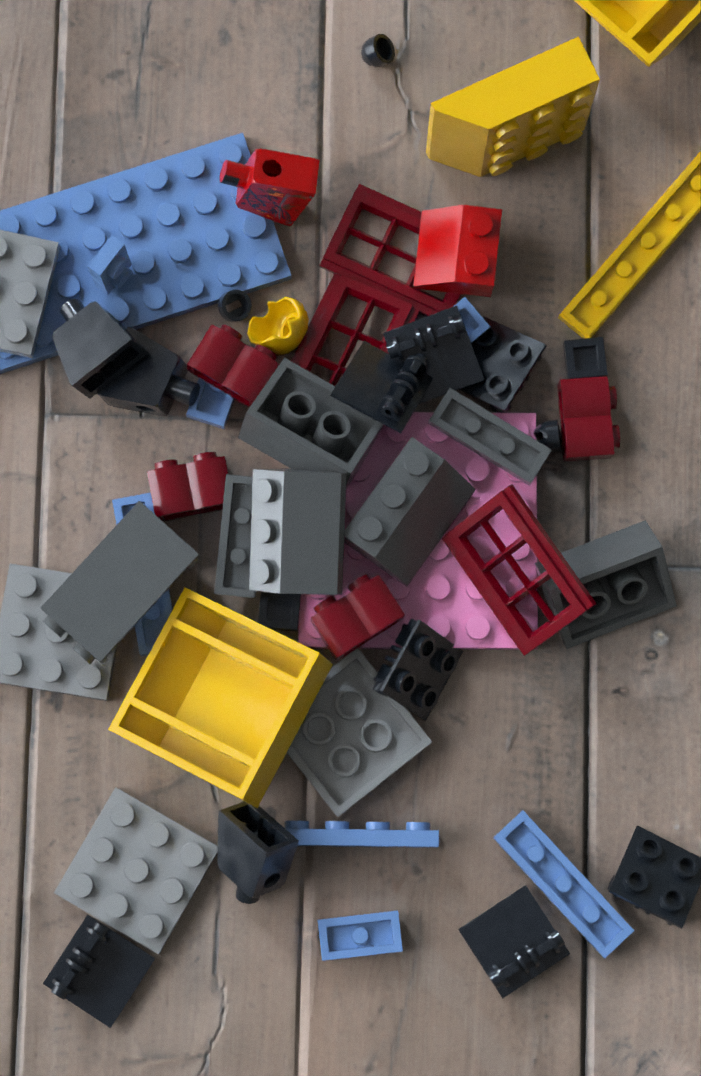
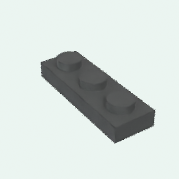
[428,388,551,486]
[214,474,256,598]

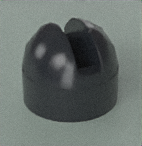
[361,34,395,67]
[218,290,252,322]
[533,420,562,452]

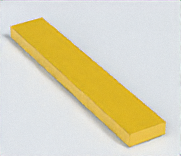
[558,151,701,339]

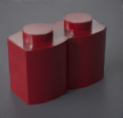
[187,324,280,408]
[557,376,620,462]
[147,452,228,522]
[311,574,405,661]

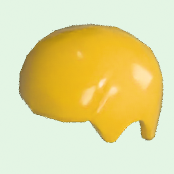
[247,297,309,356]

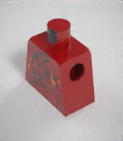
[220,148,320,227]

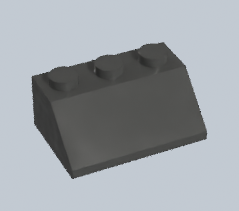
[238,358,384,489]
[344,437,476,587]
[249,468,347,595]
[535,520,677,649]

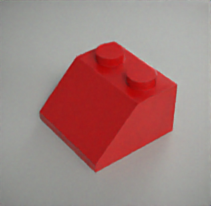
[413,205,502,297]

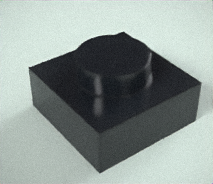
[563,337,608,379]
[258,591,301,631]

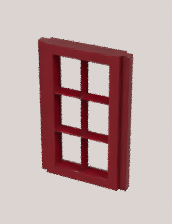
[319,184,461,316]
[291,273,420,386]
[442,484,596,656]

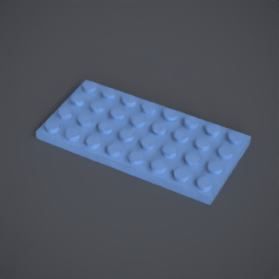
[0,133,292,374]

